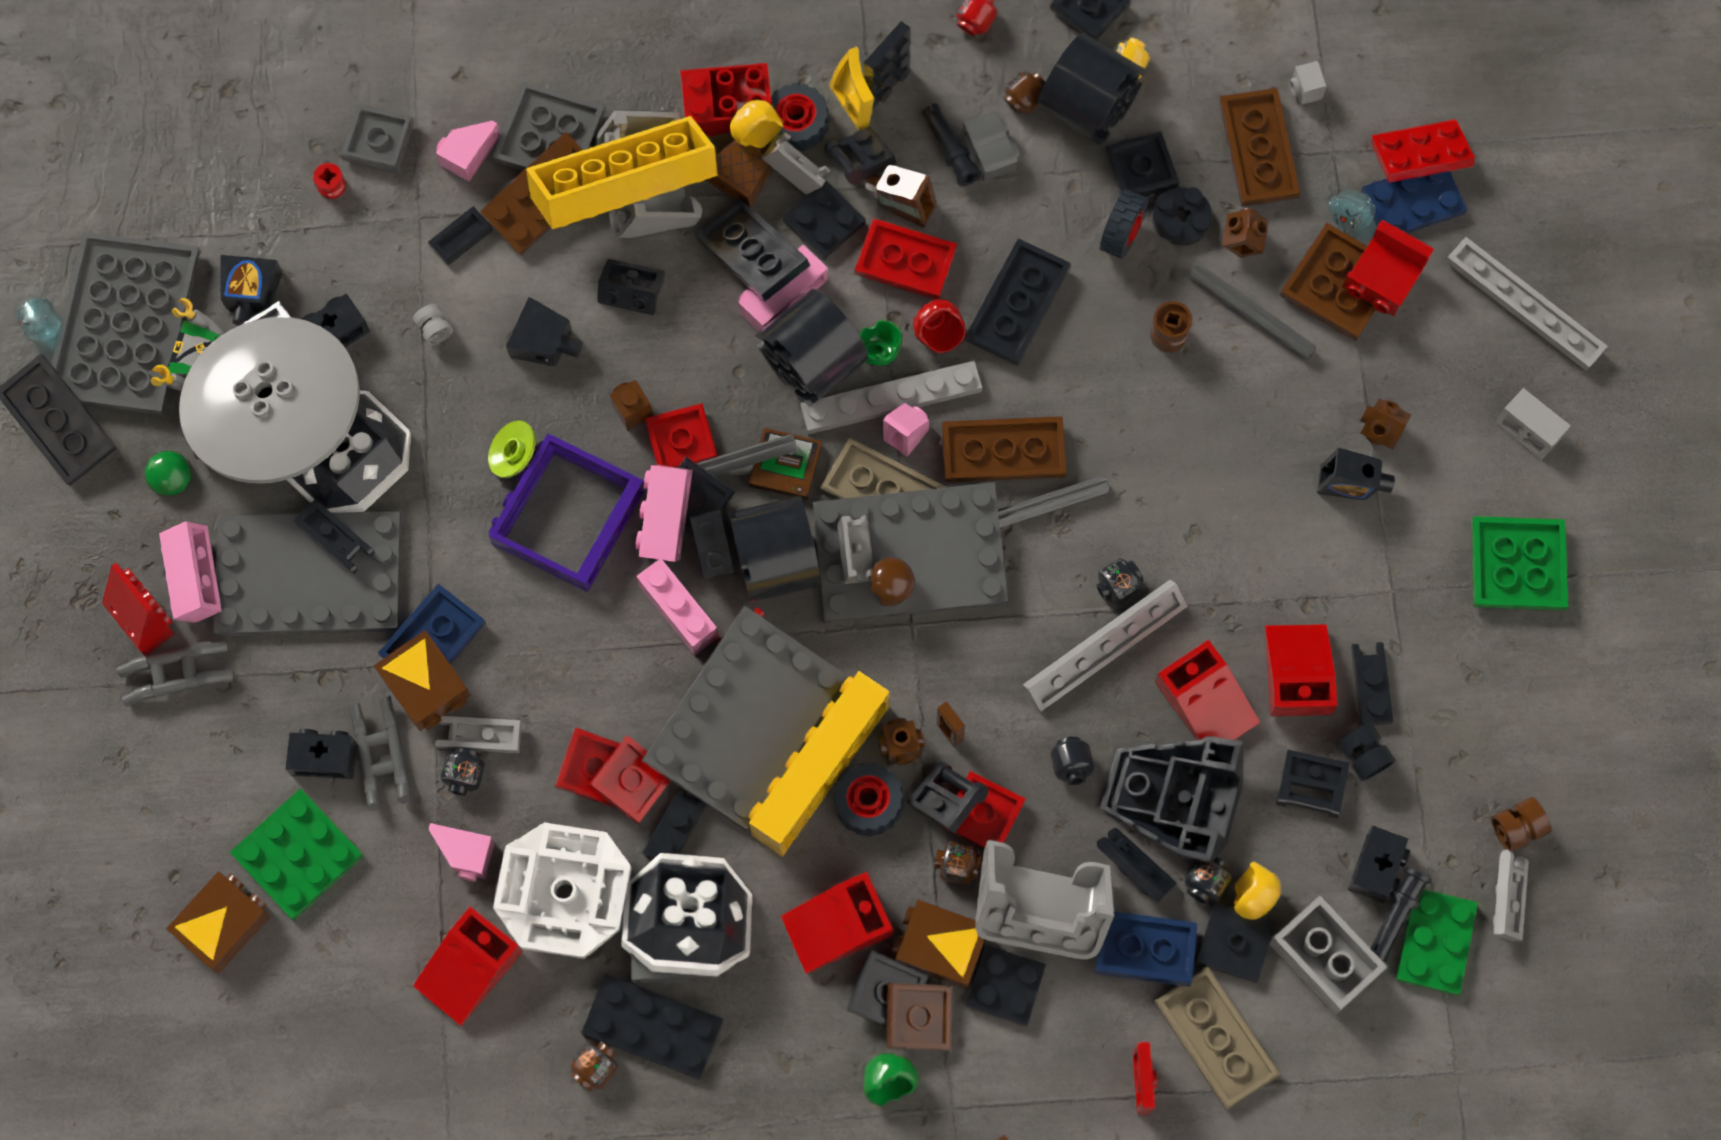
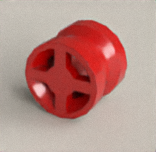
[313,163,346,199]

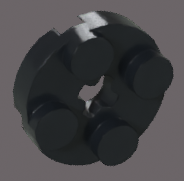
[1152,187,1212,246]

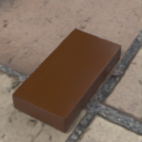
[936,701,965,747]

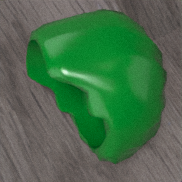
[864,1053,919,1106]

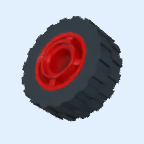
[771,83,830,151]
[1100,189,1148,259]
[834,763,904,837]

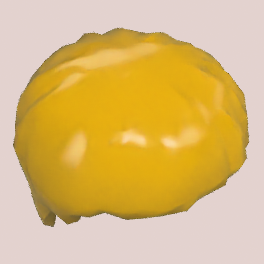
[730,100,784,149]
[1234,862,1281,919]

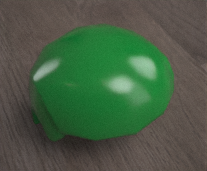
[859,320,903,366]
[145,451,192,496]

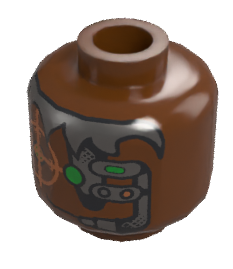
[1004,71,1046,115]
[934,842,982,885]
[570,1042,618,1092]

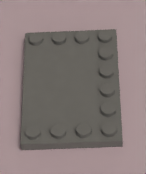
[52,232,201,415]
[813,482,1008,623]
[213,511,402,636]
[642,606,847,830]

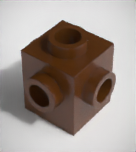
[1222,208,1269,258]
[1360,399,1411,450]
[878,718,925,766]

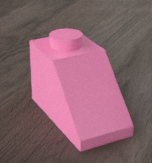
[436,121,501,182]
[883,403,929,457]
[429,823,495,882]

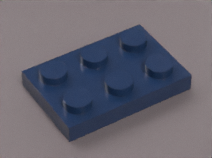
[1361,171,1467,234]
[378,584,486,665]
[1095,911,1197,987]

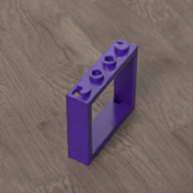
[488,433,646,592]

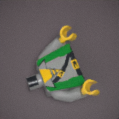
[150,298,225,391]

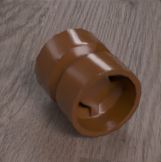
[1150,301,1192,353]
[1491,797,1551,852]

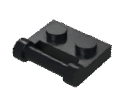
[824,126,897,184]
[1276,749,1349,819]
[907,761,989,833]

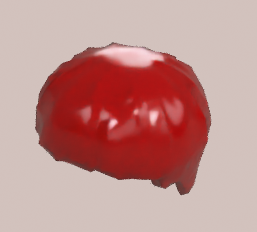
[913,299,966,353]

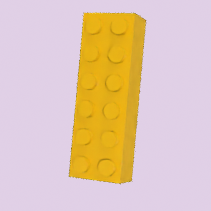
[526,116,717,229]
[748,671,890,857]

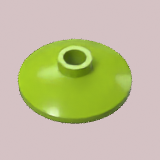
[488,420,536,478]

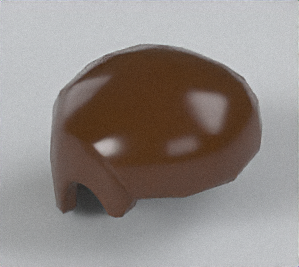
[871,557,915,607]

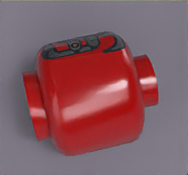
[955,0,998,37]

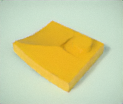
[829,46,874,130]

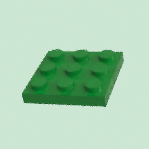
[1471,516,1568,611]
[229,788,364,921]

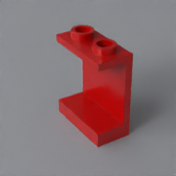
[1342,220,1434,316]

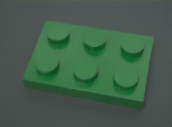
[1395,889,1478,996]

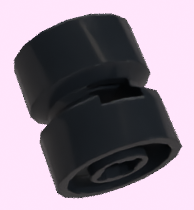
[1338,723,1396,781]

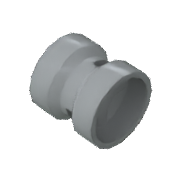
[412,303,453,345]

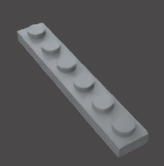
[1445,237,1608,371]
[800,361,982,435]
[1023,580,1188,712]

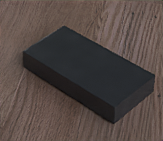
[428,206,493,266]

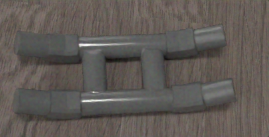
[117,641,233,707]
[348,695,411,811]

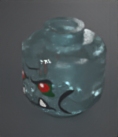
[1329,189,1375,231]
[16,297,61,342]

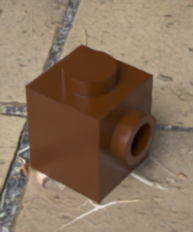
[609,380,653,431]

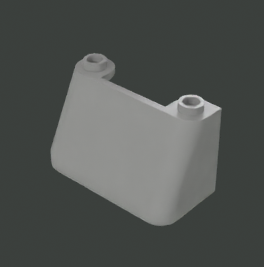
[596,111,702,239]
[976,840,1114,960]

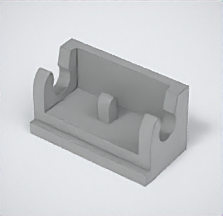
[762,133,830,195]
[1495,388,1571,460]
[837,516,873,584]

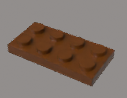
[1219,88,1300,207]
[480,132,583,255]
[942,416,1066,482]

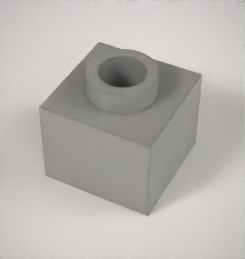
[1289,61,1326,105]

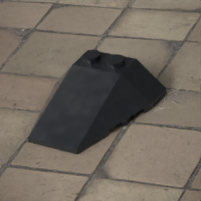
[1100,736,1244,863]

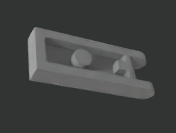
[435,716,522,754]
[1493,850,1529,941]

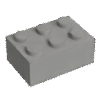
[1269,896,1387,1015]

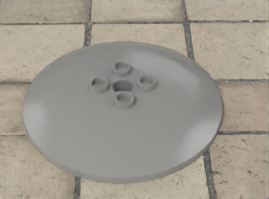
[179,317,360,484]

